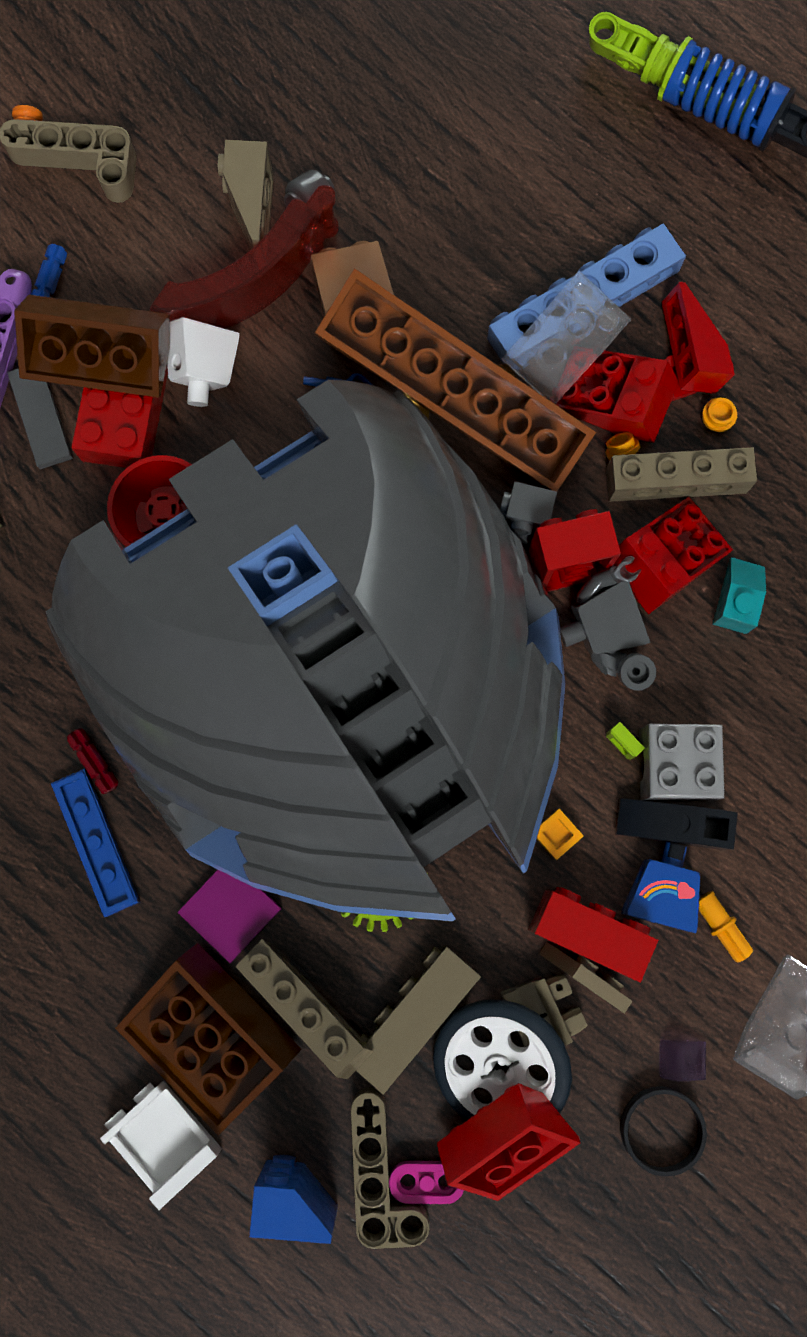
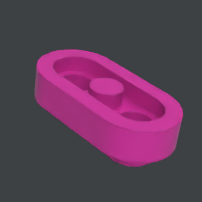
[389,1161,464,1204]

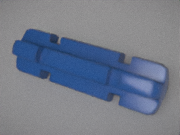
[31,244,67,298]

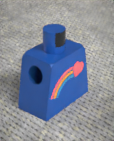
[621,842,700,933]

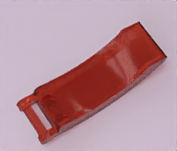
[150,185,339,329]

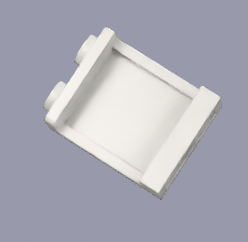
[100,1081,222,1210]

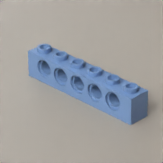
[487,223,686,372]

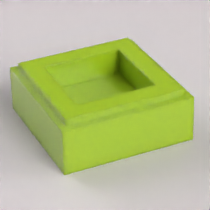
[606,722,645,760]

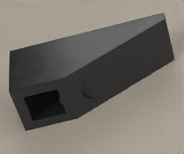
[615,798,738,850]

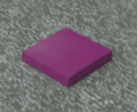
[177,870,282,963]

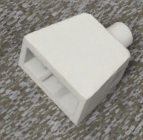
[167,317,240,407]

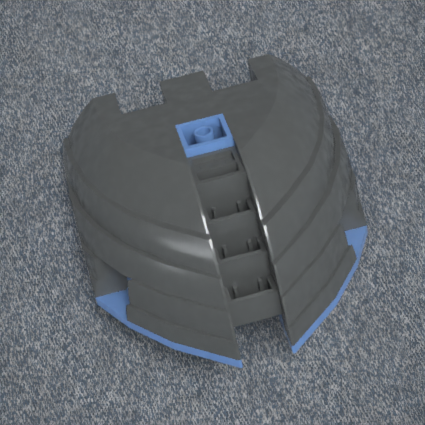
[45,380,565,921]

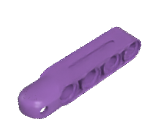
[0,269,32,408]

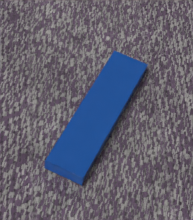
[51,769,140,917]

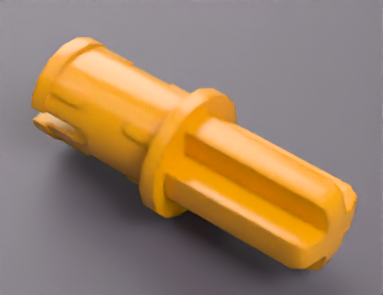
[699,890,753,963]

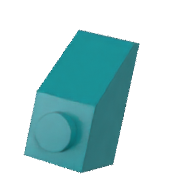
[713,557,766,634]

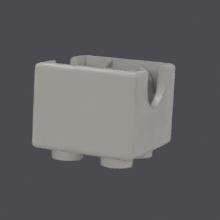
[639,724,724,801]

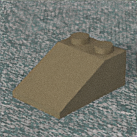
[218,140,274,272]

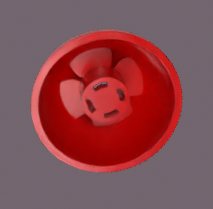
[107,455,192,547]

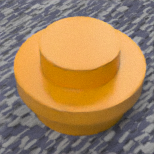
[702,397,737,432]
[606,432,640,460]

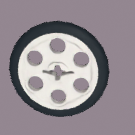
[433,1000,572,1121]

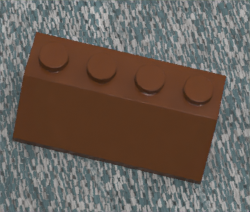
[14,295,170,398]

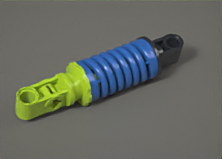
[589,12,807,158]

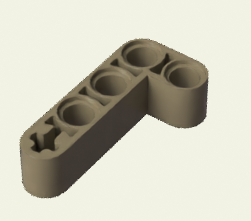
[0,119,137,203]
[351,1087,429,1249]

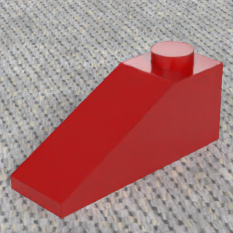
[662,282,735,394]

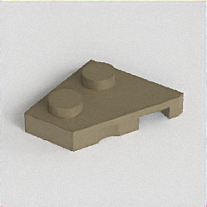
[539,942,632,1014]

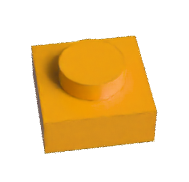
[537,808,583,860]

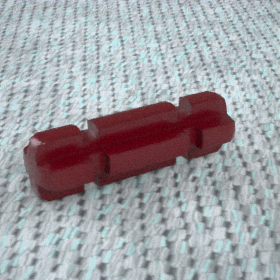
[67,728,118,794]

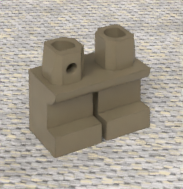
[500,974,588,1047]

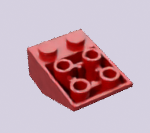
[551,346,679,443]
[613,497,733,615]

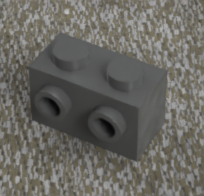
[500,482,557,544]

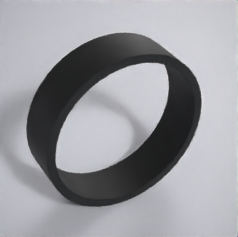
[620,1086,707,1176]

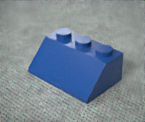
[250,1155,338,1244]

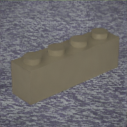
[356,945,481,1095]

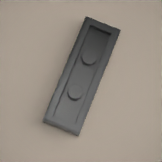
[7,368,73,470]

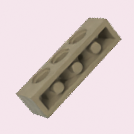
[606,447,757,502]
[235,939,374,1079]

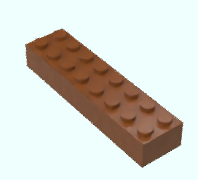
[314,268,596,491]

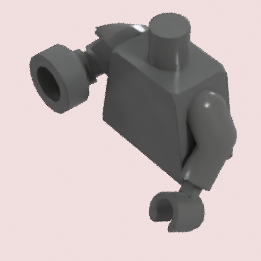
[560,556,656,691]

